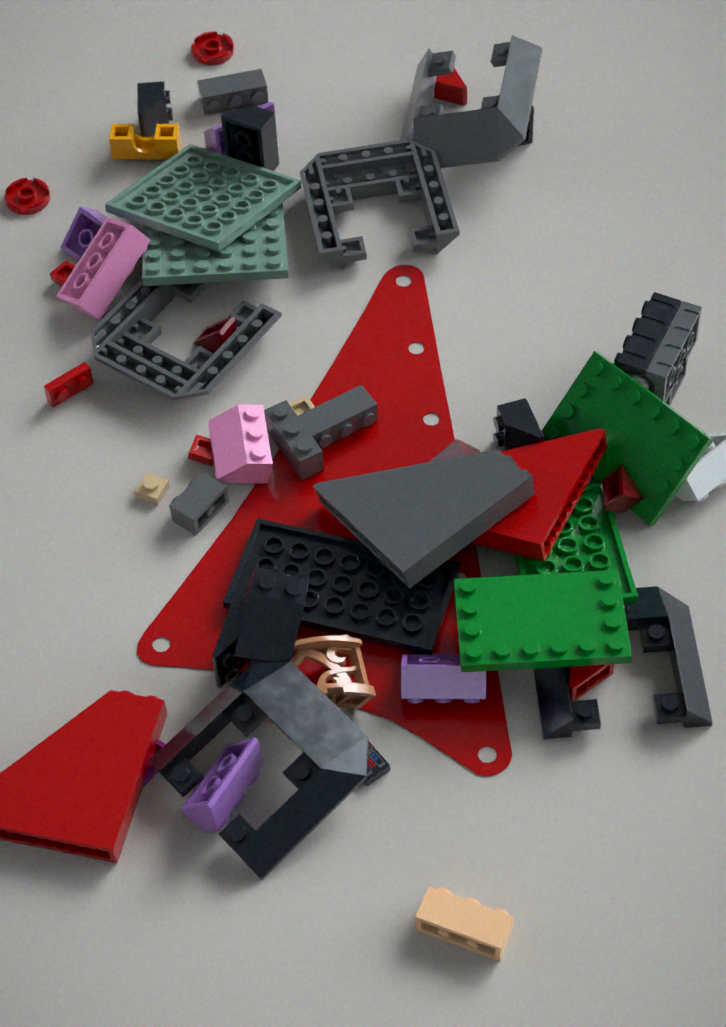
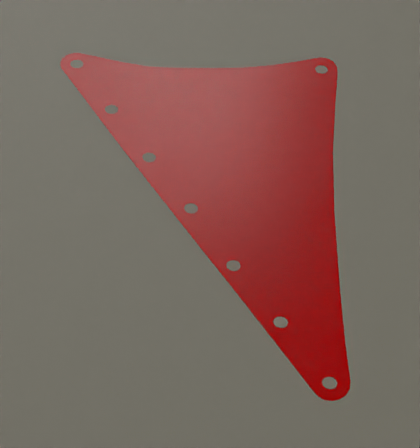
[137,265,512,776]

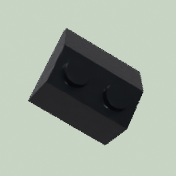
[137,81,173,137]
[493,398,544,451]

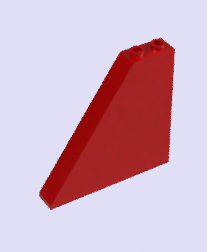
[471,429,608,562]
[0,690,168,863]

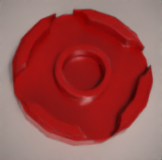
[191,31,234,65]
[4,178,50,215]

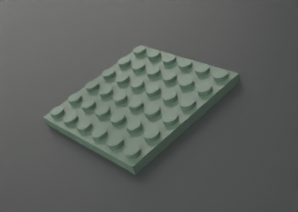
[105,144,301,251]
[142,203,289,286]

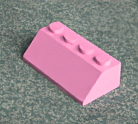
[56,217,151,320]

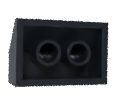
[221,106,279,171]

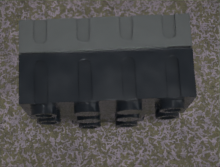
[614,292,702,406]

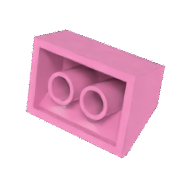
[208,404,273,483]

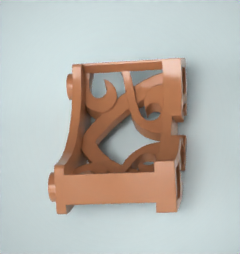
[248,634,376,724]

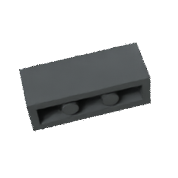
[197,69,269,115]
[298,385,378,448]
[264,400,324,481]

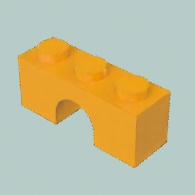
[109,124,182,160]

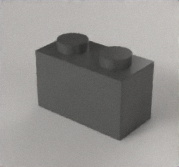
[169,472,229,535]

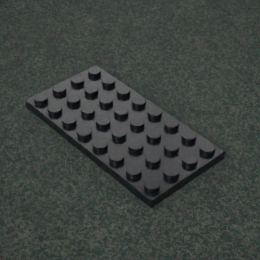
[223,518,460,655]

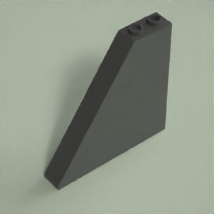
[313,449,535,588]

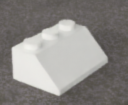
[675,433,726,503]

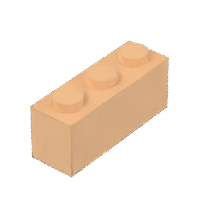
[415,886,514,961]

